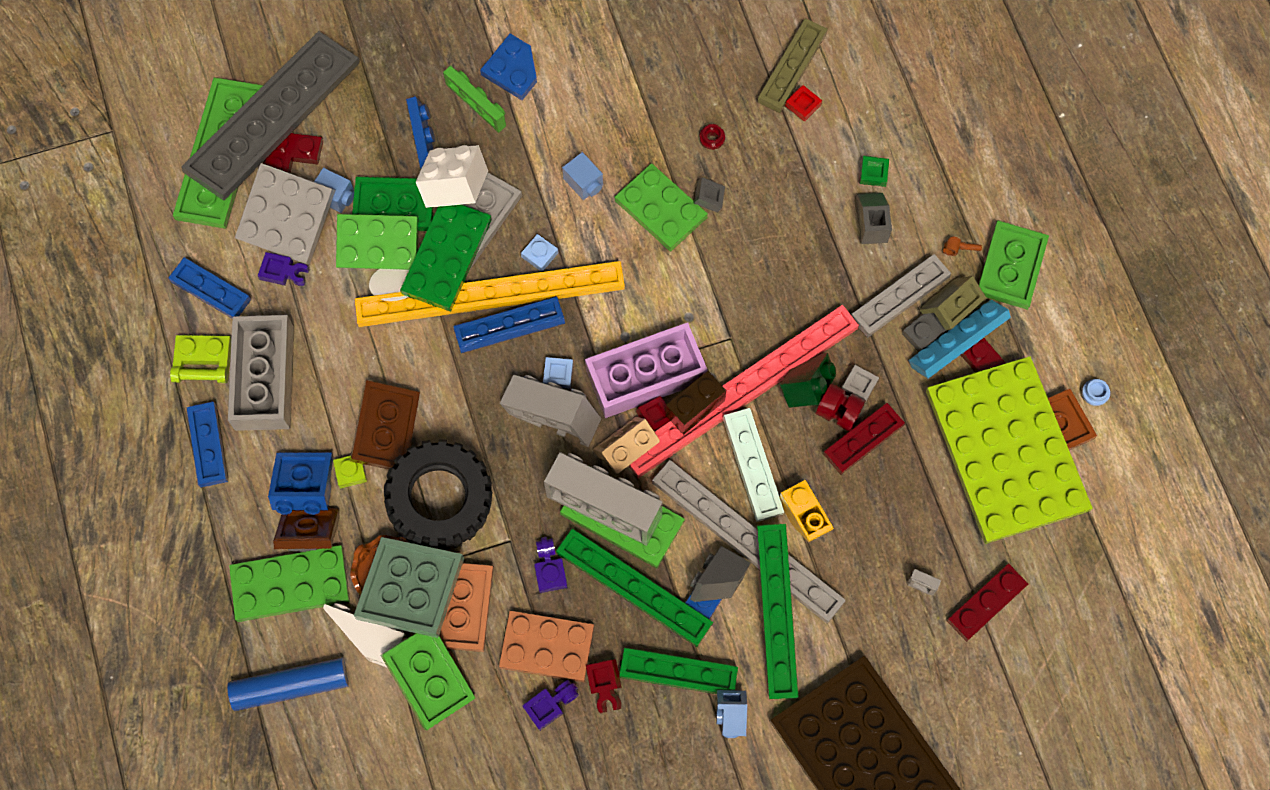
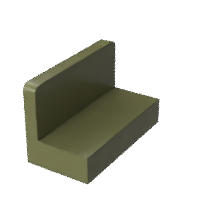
[920,276,986,330]

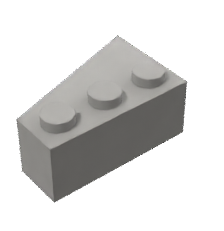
[500,375,601,447]

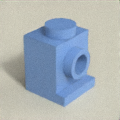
[716,690,747,738]

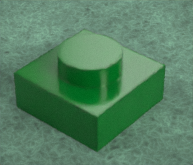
[860,156,889,187]

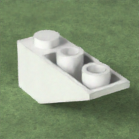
[323,603,407,668]

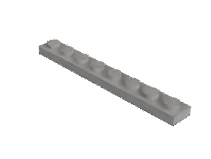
[652,460,846,624]

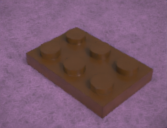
[350,380,420,470]

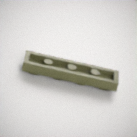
[758,18,828,113]

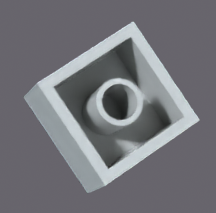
[416,145,488,208]

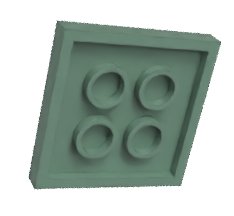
[354,537,464,638]

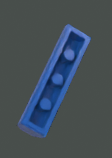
[453,297,565,354]
[227,657,349,711]

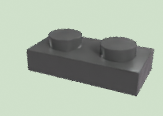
[902,313,949,352]

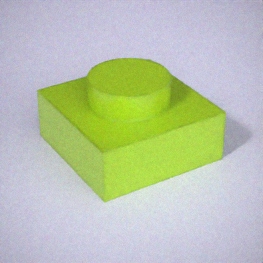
[333,456,367,489]

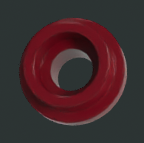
[699,124,725,150]

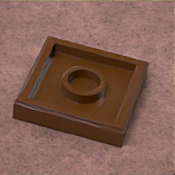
[273,508,340,549]

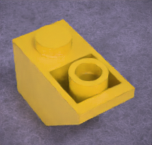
[780,480,834,542]

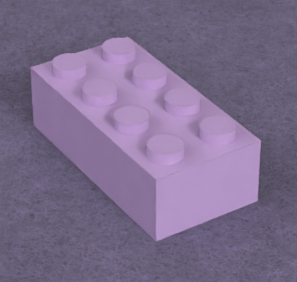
[585,322,708,418]

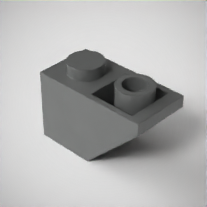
[856,193,892,244]
[690,546,751,602]

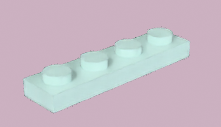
[723,408,784,522]

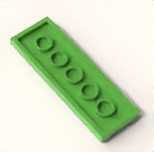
[173,77,263,229]

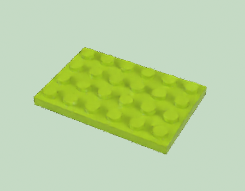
[926,356,1093,544]

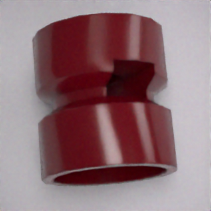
[815,383,866,432]

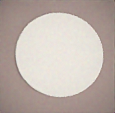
[369,269,409,301]

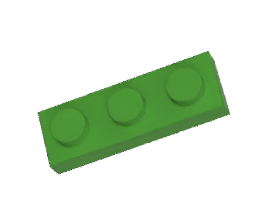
[443,66,506,133]

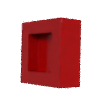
[785,85,822,122]

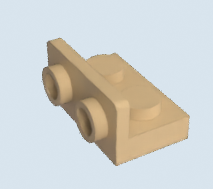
[593,417,660,473]

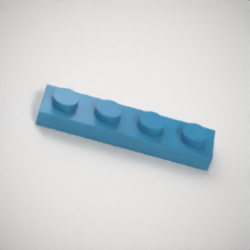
[909,300,1011,378]

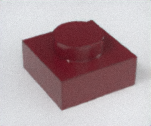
[636,396,670,432]

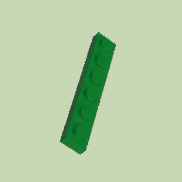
[757,524,799,699]
[556,529,713,647]

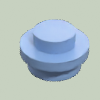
[1082,379,1110,406]

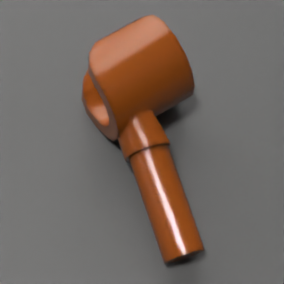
[943,236,982,256]

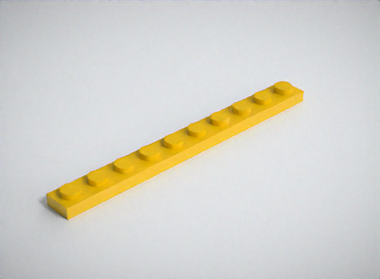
[355,261,625,327]

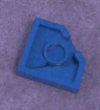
[480,33,537,101]

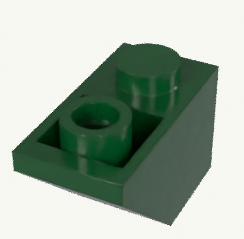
[780,353,836,408]

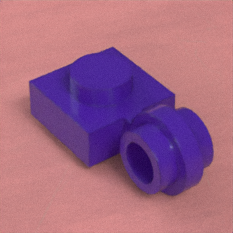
[534,537,567,593]
[523,680,579,731]

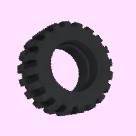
[383,439,492,550]

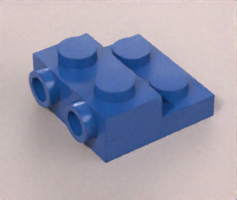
[268,453,333,515]

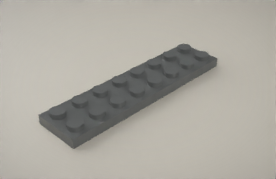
[181,31,359,201]

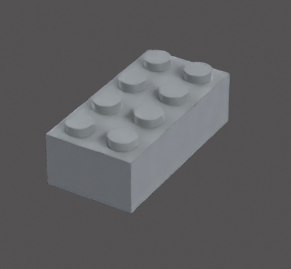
[228,315,294,431]
[544,453,663,546]

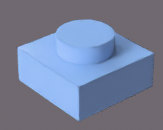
[521,234,559,272]
[543,357,573,389]

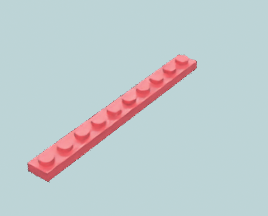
[629,305,859,478]

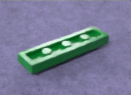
[620,648,738,694]

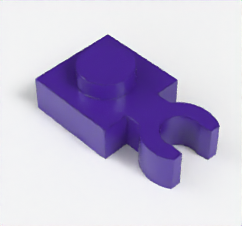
[258,252,309,286]

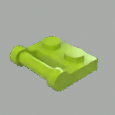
[170,335,232,383]

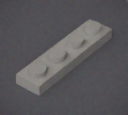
[851,254,952,338]

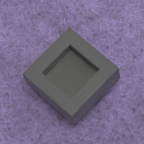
[694,177,725,213]

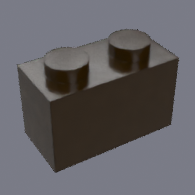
[665,371,727,435]

